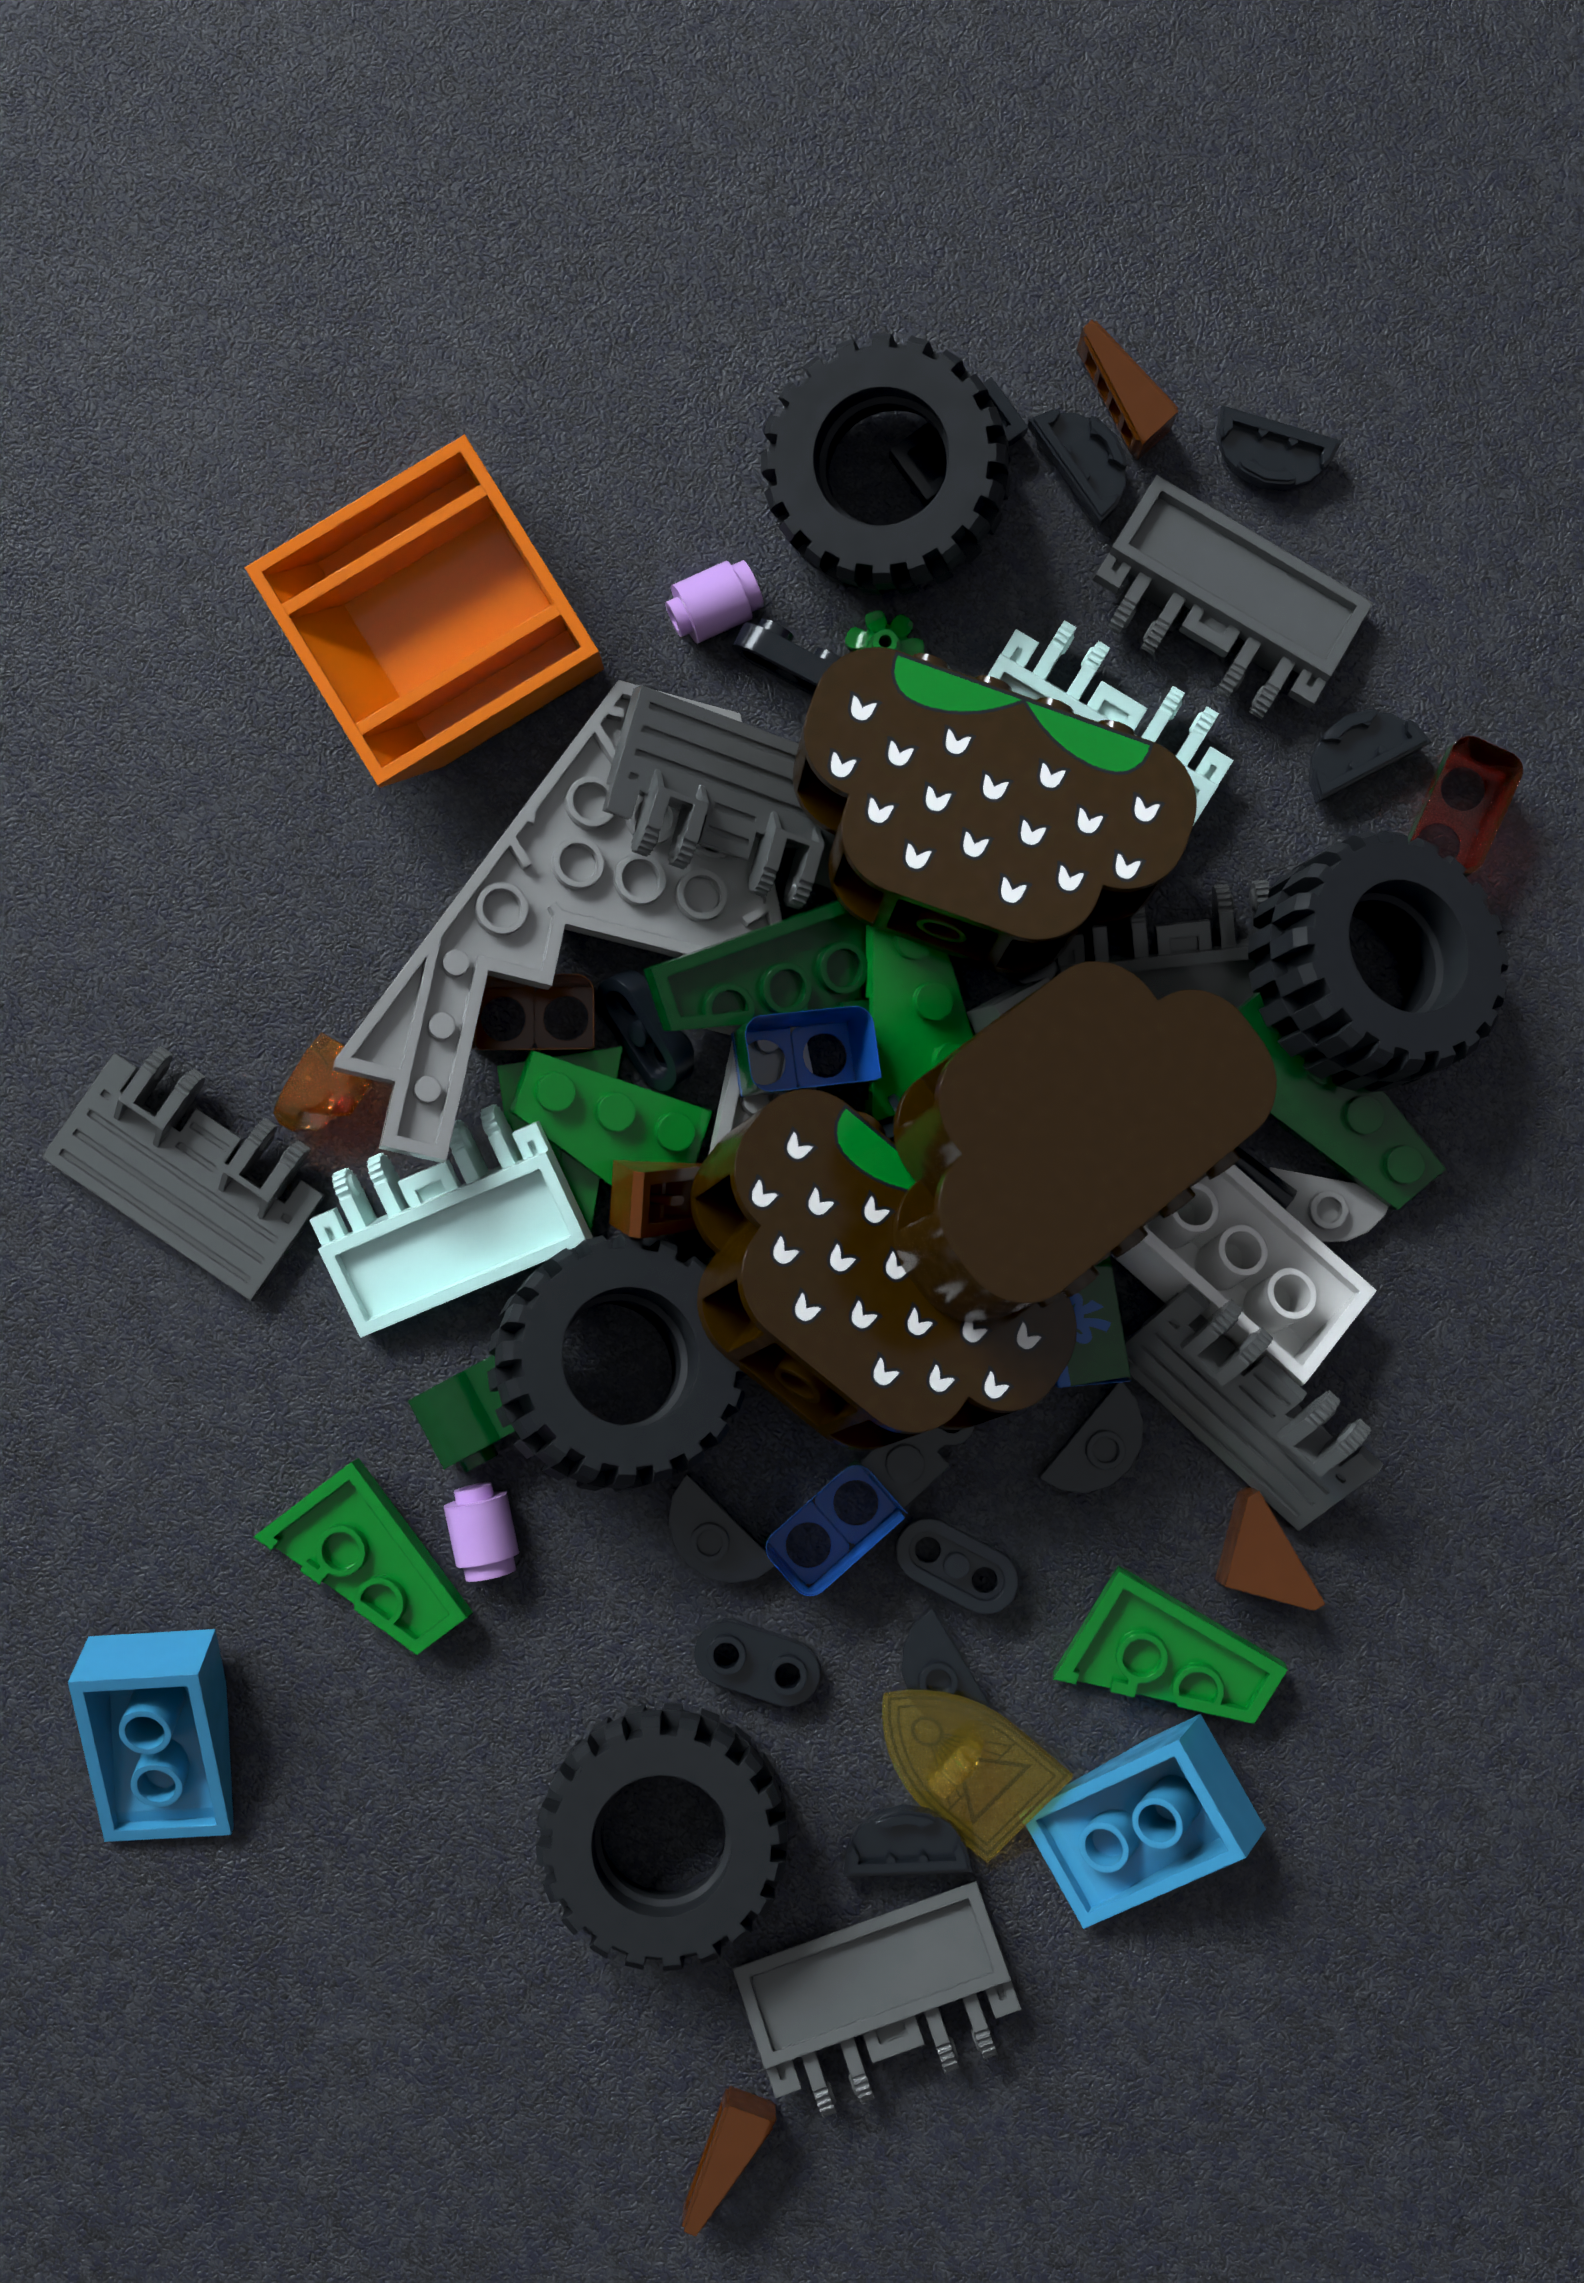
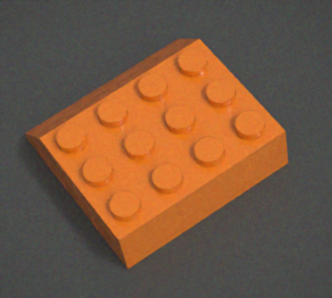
[244,434,604,788]

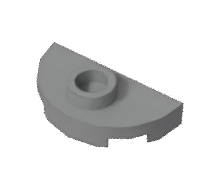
[1268,1167,1388,1242]

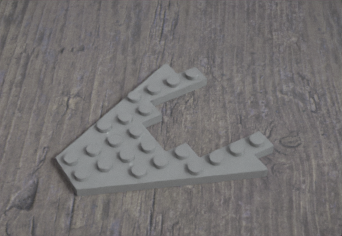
[332,680,816,1163]

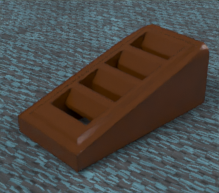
[1077,320,1179,461]
[682,2086,776,2236]

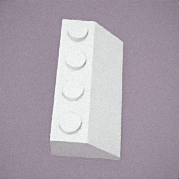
[1111,1165,1377,1386]

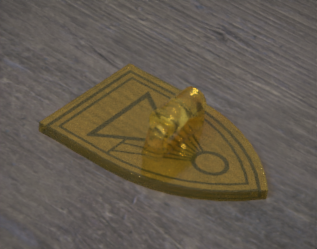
[882,1690,1073,1863]

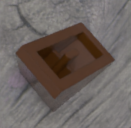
[609,1160,702,1238]
[1215,1486,1326,1611]

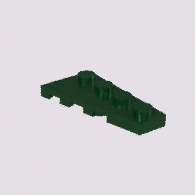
[643,900,869,1031]
[1237,992,1446,1210]

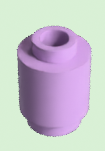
[665,560,764,644]
[444,1482,519,1582]

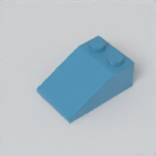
[68,1629,234,1842]
[1019,1714,1266,1929]

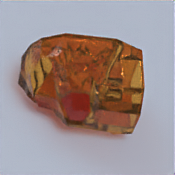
[273,1032,374,1133]

